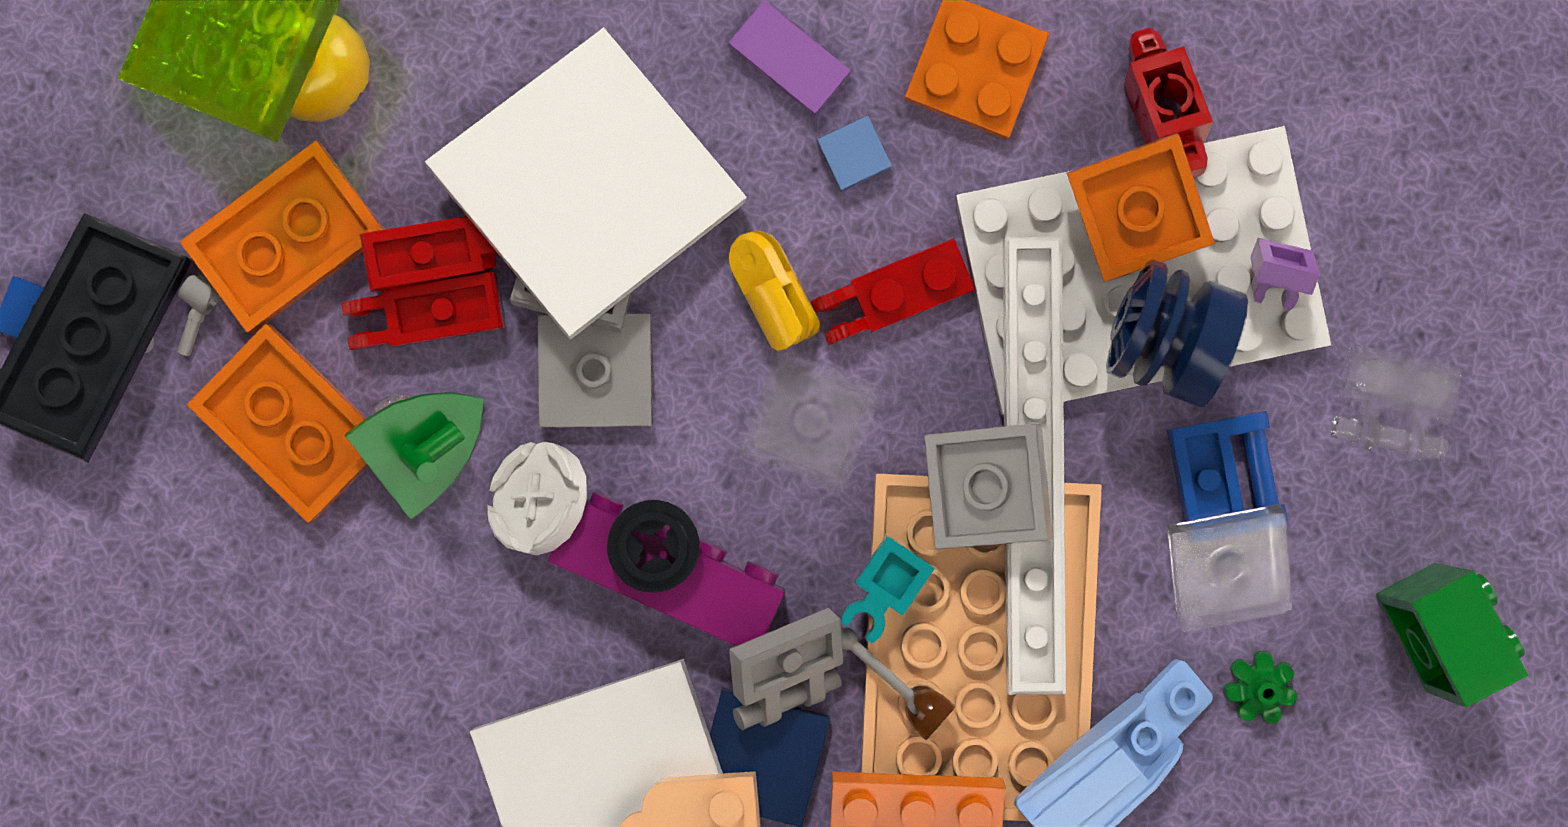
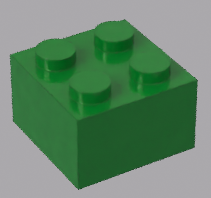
[1376,563,1529,708]

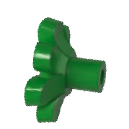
[1223,650,1297,724]

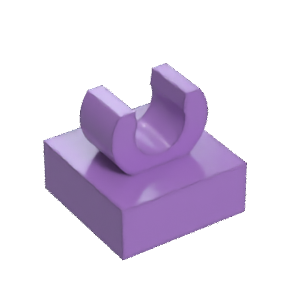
[1250,238,1320,310]

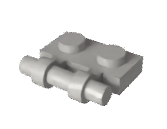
[729,608,843,730]

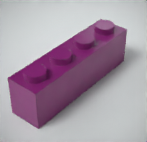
[548,492,785,646]

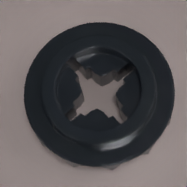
[607,500,700,593]

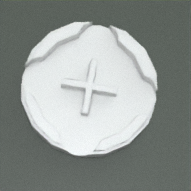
[487,441,587,556]

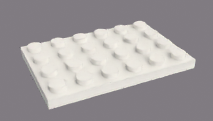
[954,126,1331,415]

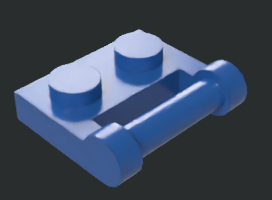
[1167,411,1288,541]

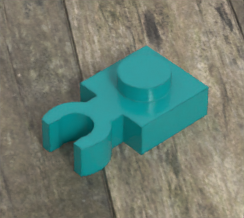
[841,535,935,643]

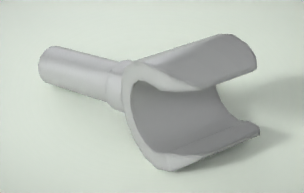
[177,274,221,356]

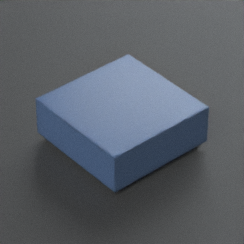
[817,116,892,192]

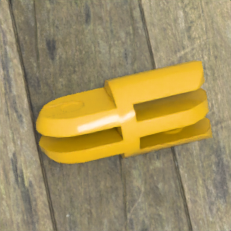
[728,230,820,351]

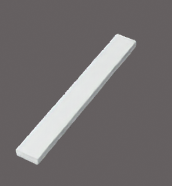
[1003,237,1066,695]

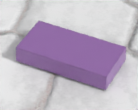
[728,0,851,117]

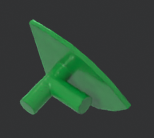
[345,392,484,520]

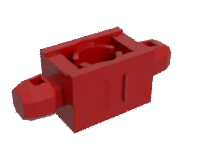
[1124,28,1213,178]

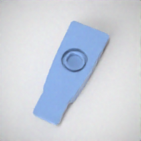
[1014,659,1213,827]

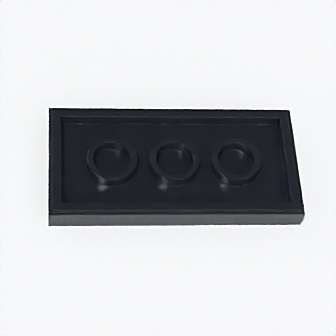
[0,213,191,463]

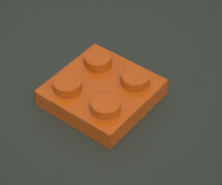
[904,0,1050,140]
[1066,133,1215,282]

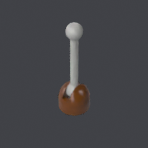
[841,628,956,740]

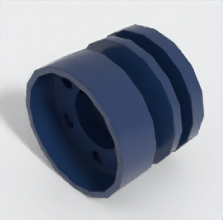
[1106,259,1248,407]

